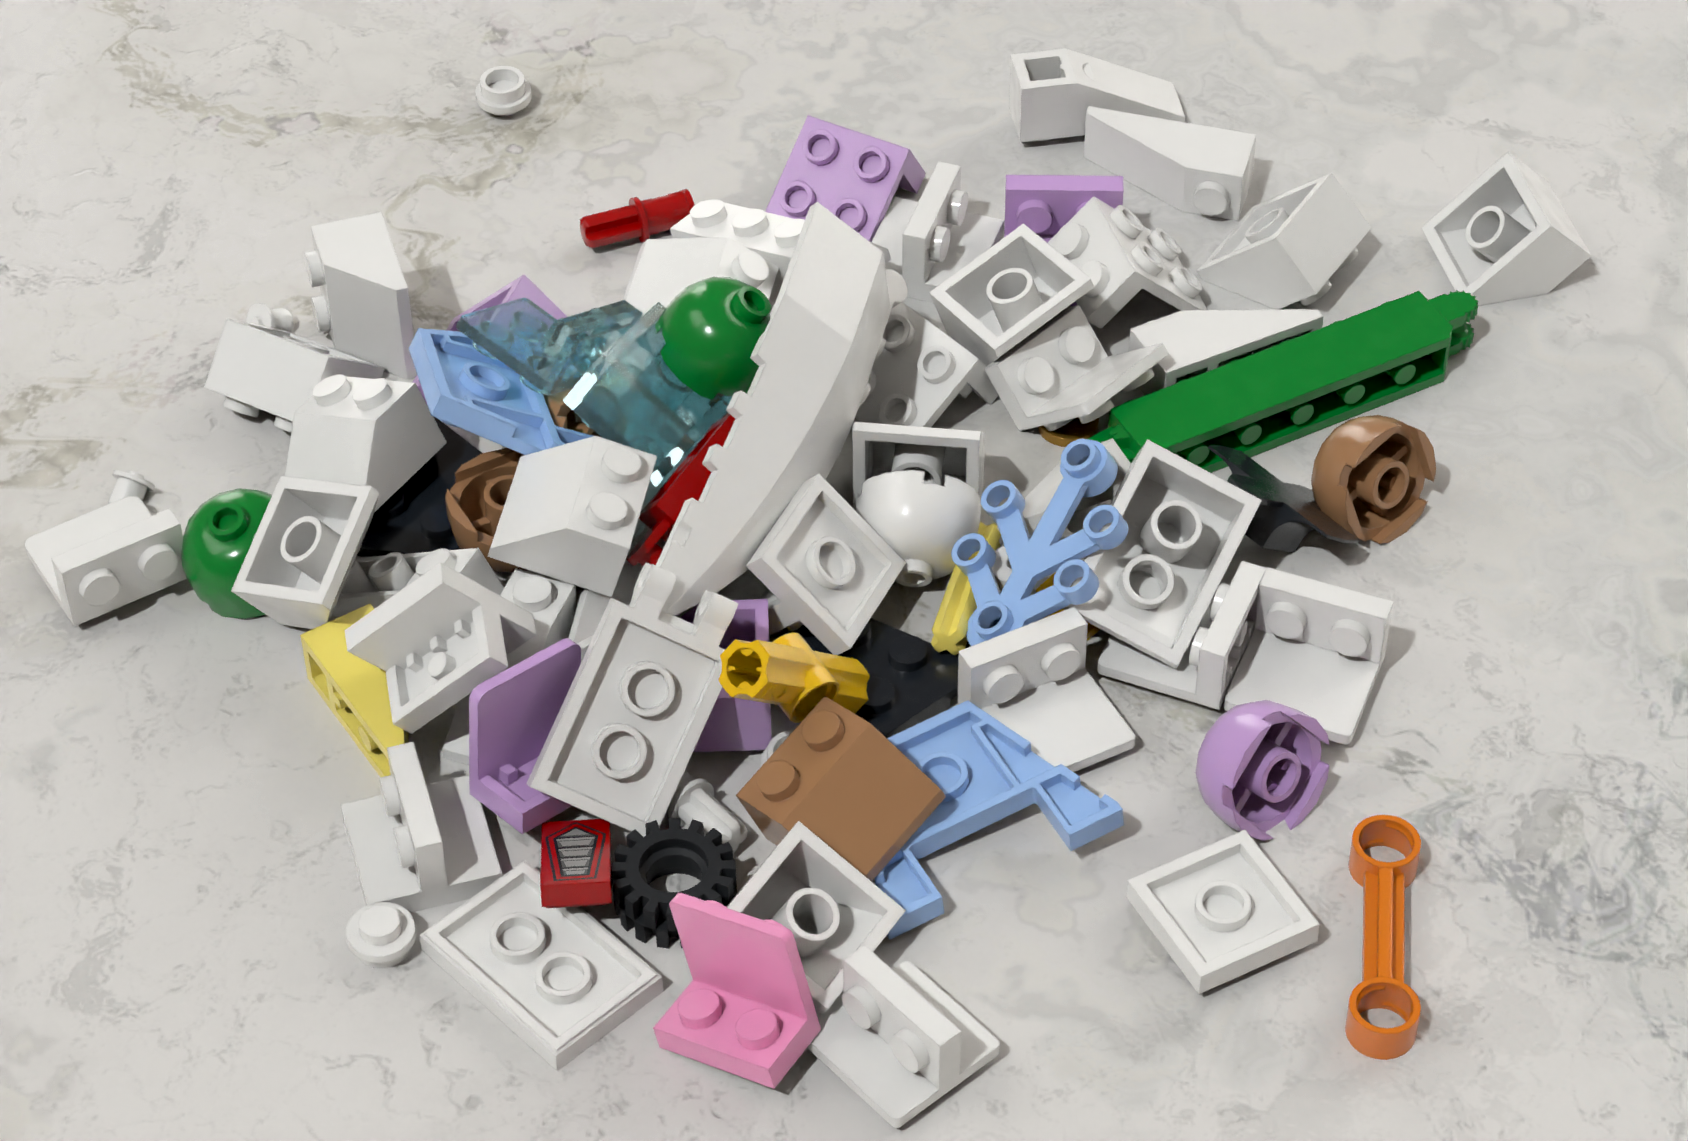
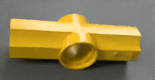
[718,633,870,723]

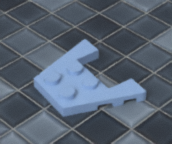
[409,328,615,455]
[874,700,1124,940]

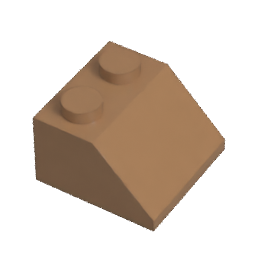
[736,696,946,882]

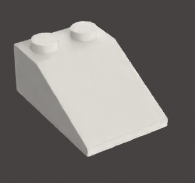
[1062,439,1262,669]

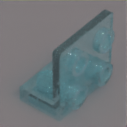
[456,298,643,396]

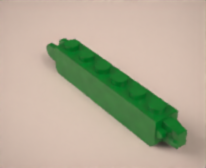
[1088,290,1478,473]

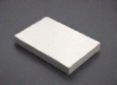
[419,860,663,1071]

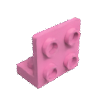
[653,893,821,1089]

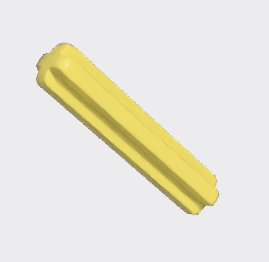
[931,521,1001,655]

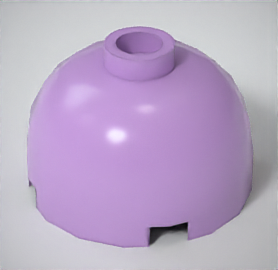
[1195,700,1329,841]

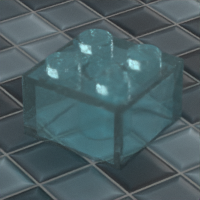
[563,302,732,487]

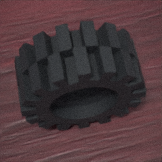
[611,818,737,949]

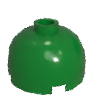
[655,276,773,400]
[181,488,272,619]

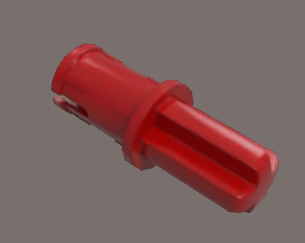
[580,189,695,248]

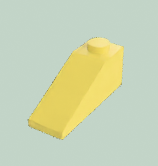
[300,604,409,777]

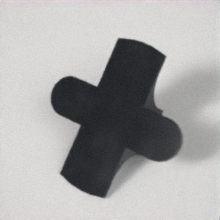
[1208,445,1359,552]

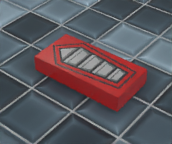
[540,819,612,908]

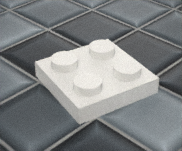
[1126,829,1320,994]

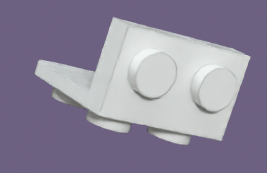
[1048,196,1207,329]
[25,496,187,627]

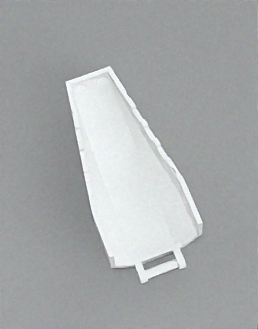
[569,202,908,662]

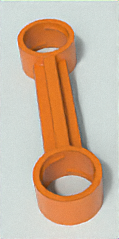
[1345,815,1421,1060]

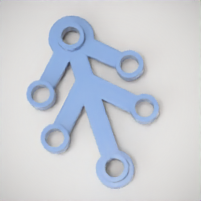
[951,439,1128,646]

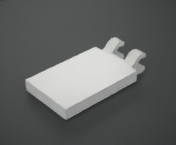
[526,562,738,837]

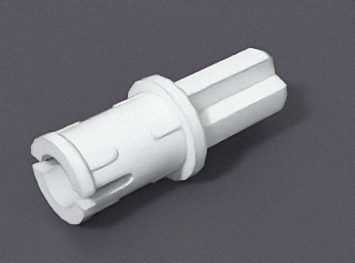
[668,770,747,853]

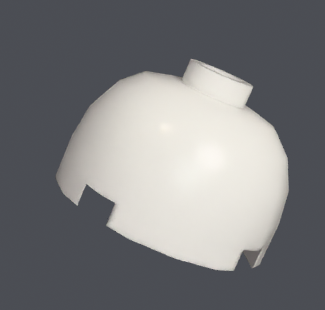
[855,470,981,587]

